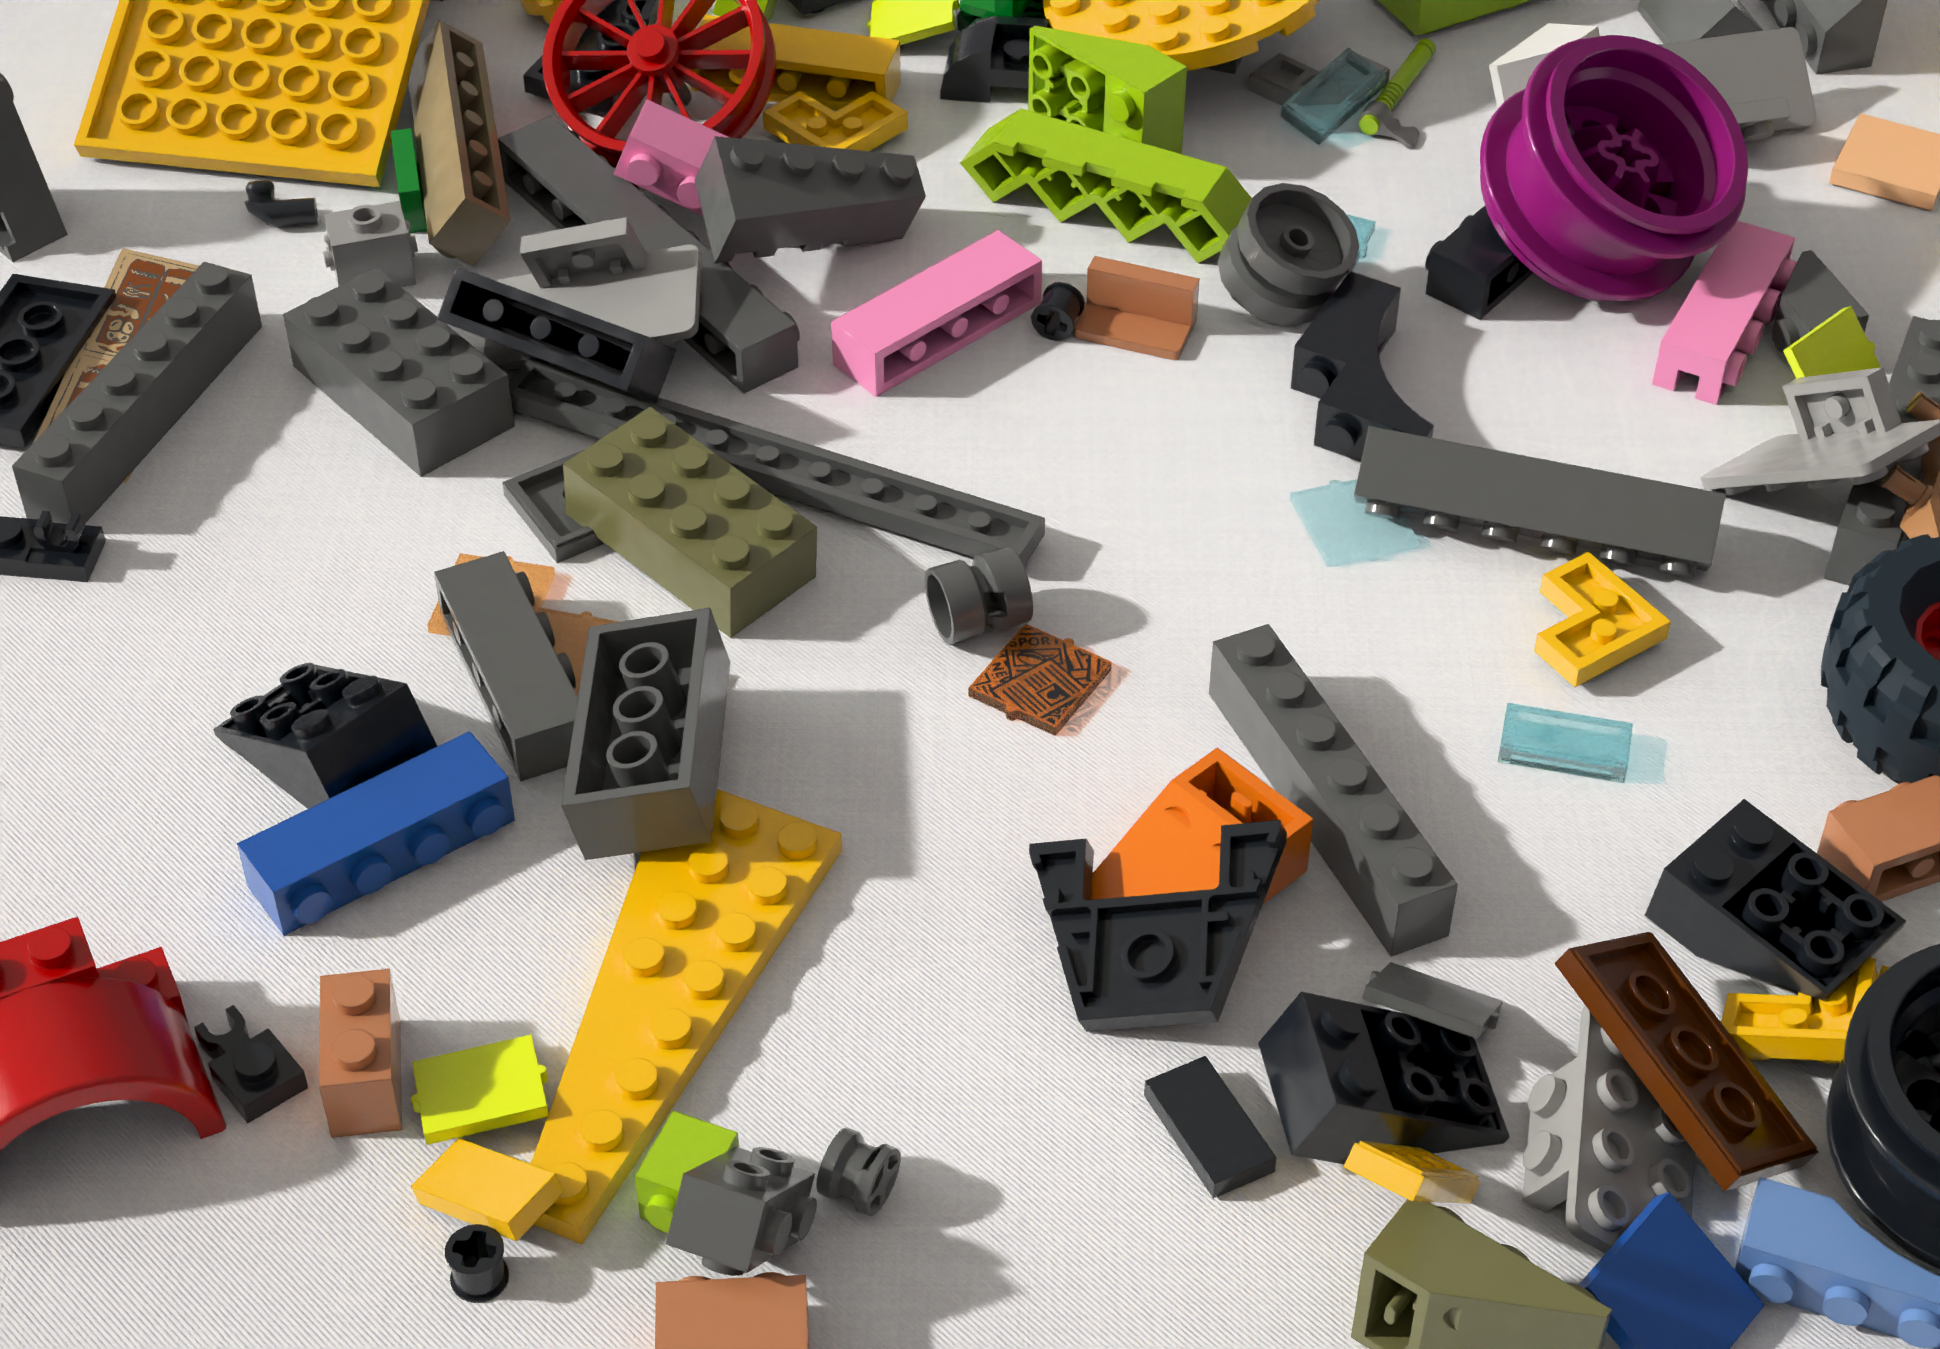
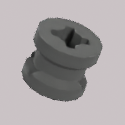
[816,1127,901,1216]

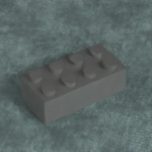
[283,267,515,477]
[561,608,731,860]

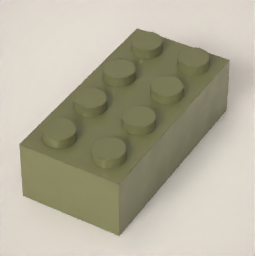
[563,406,817,638]

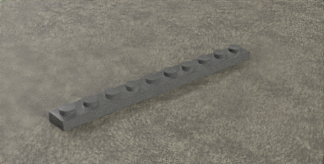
[509,358,1045,566]

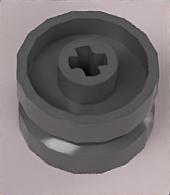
[1218,183,1360,326]

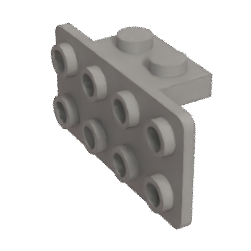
[1658,27,1816,142]
[484,217,702,371]
[1701,367,1940,495]
[1522,1007,1695,1253]

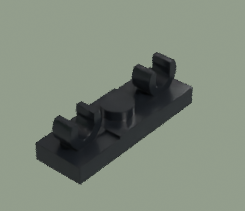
[0,511,106,582]

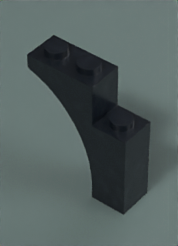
[1291,271,1434,462]

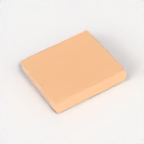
[1829,113,1940,211]

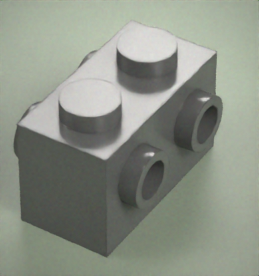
[666,1147,817,1276]

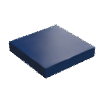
[1579,1192,1765,1349]

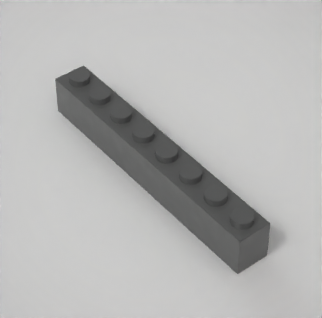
[498,115,800,394]

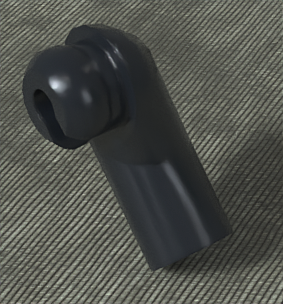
[244,180,318,227]

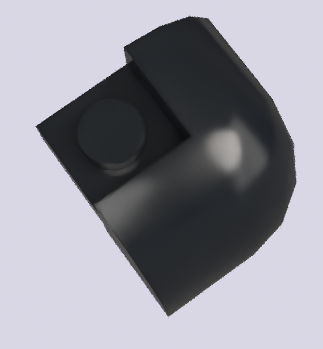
[940,16,1049,103]

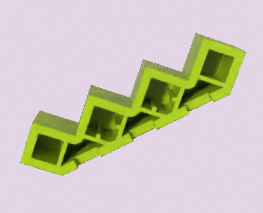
[960,109,1252,263]

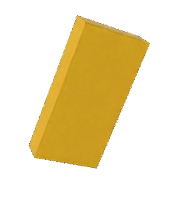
[410,1138,564,1242]

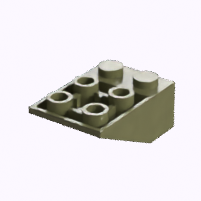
[1351,1199,1612,1349]

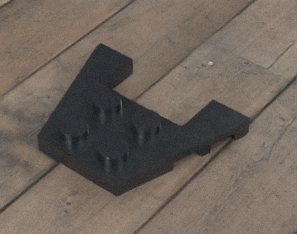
[1029,820,1287,1032]

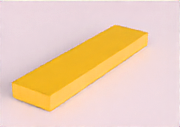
[1344,1141,1481,1204]

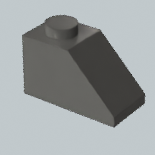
[1772,250,1869,355]

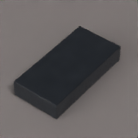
[1144,1056,1277,1199]

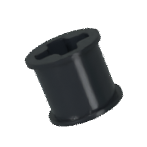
[1031,282,1085,341]
[445,1224,509,1303]

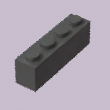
[434,551,578,782]

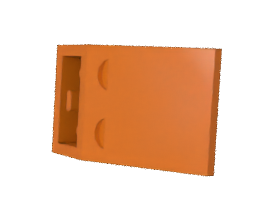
[1091,748,1313,904]

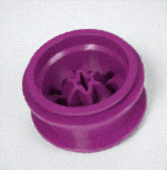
[1480,35,1748,301]

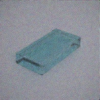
[1280,47,1387,145]
[1498,703,1633,783]

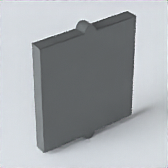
[1362,962,1503,1039]

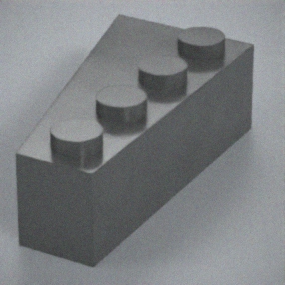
[694,136,926,264]

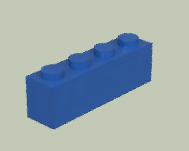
[237,731,515,936]

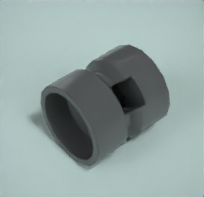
[925,546,1033,645]

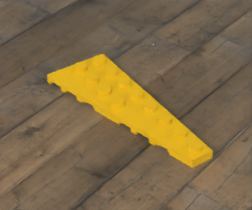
[531,789,842,1245]

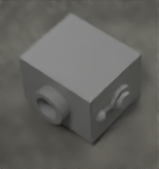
[323,201,418,287]

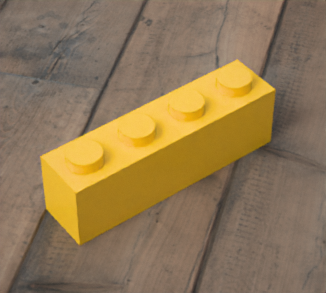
[690,14,901,110]

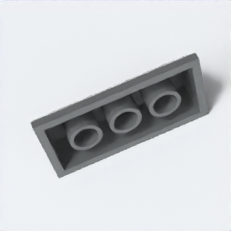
[1760,0,1888,74]

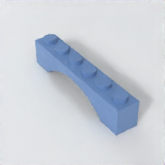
[1734,1177,1940,1349]

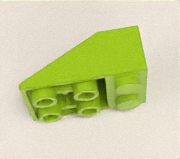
[1028,26,1187,154]

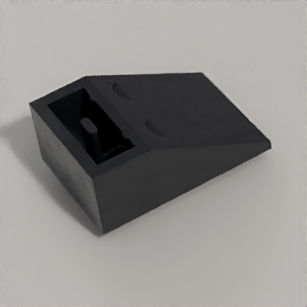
[213,663,437,809]
[1644,799,1906,1001]
[1258,992,1510,1165]

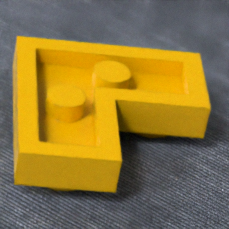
[763,91,908,151]
[1534,552,1671,687]
[1721,958,1877,1064]

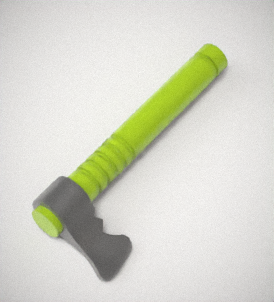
[1357,38,1436,149]

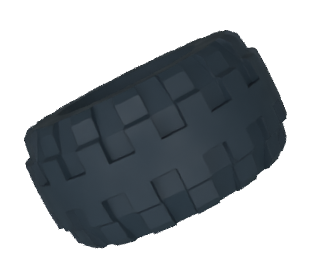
[1821,534,1940,784]

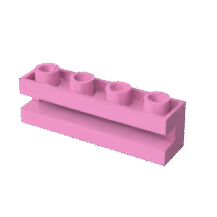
[1652,220,1797,405]

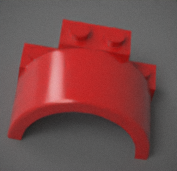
[0,916,227,1151]

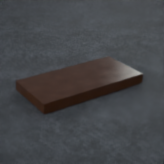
[1555,932,1819,1191]

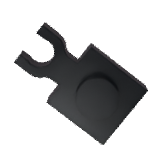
[194,1005,308,1123]

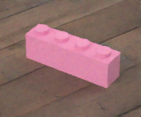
[831,230,1042,397]

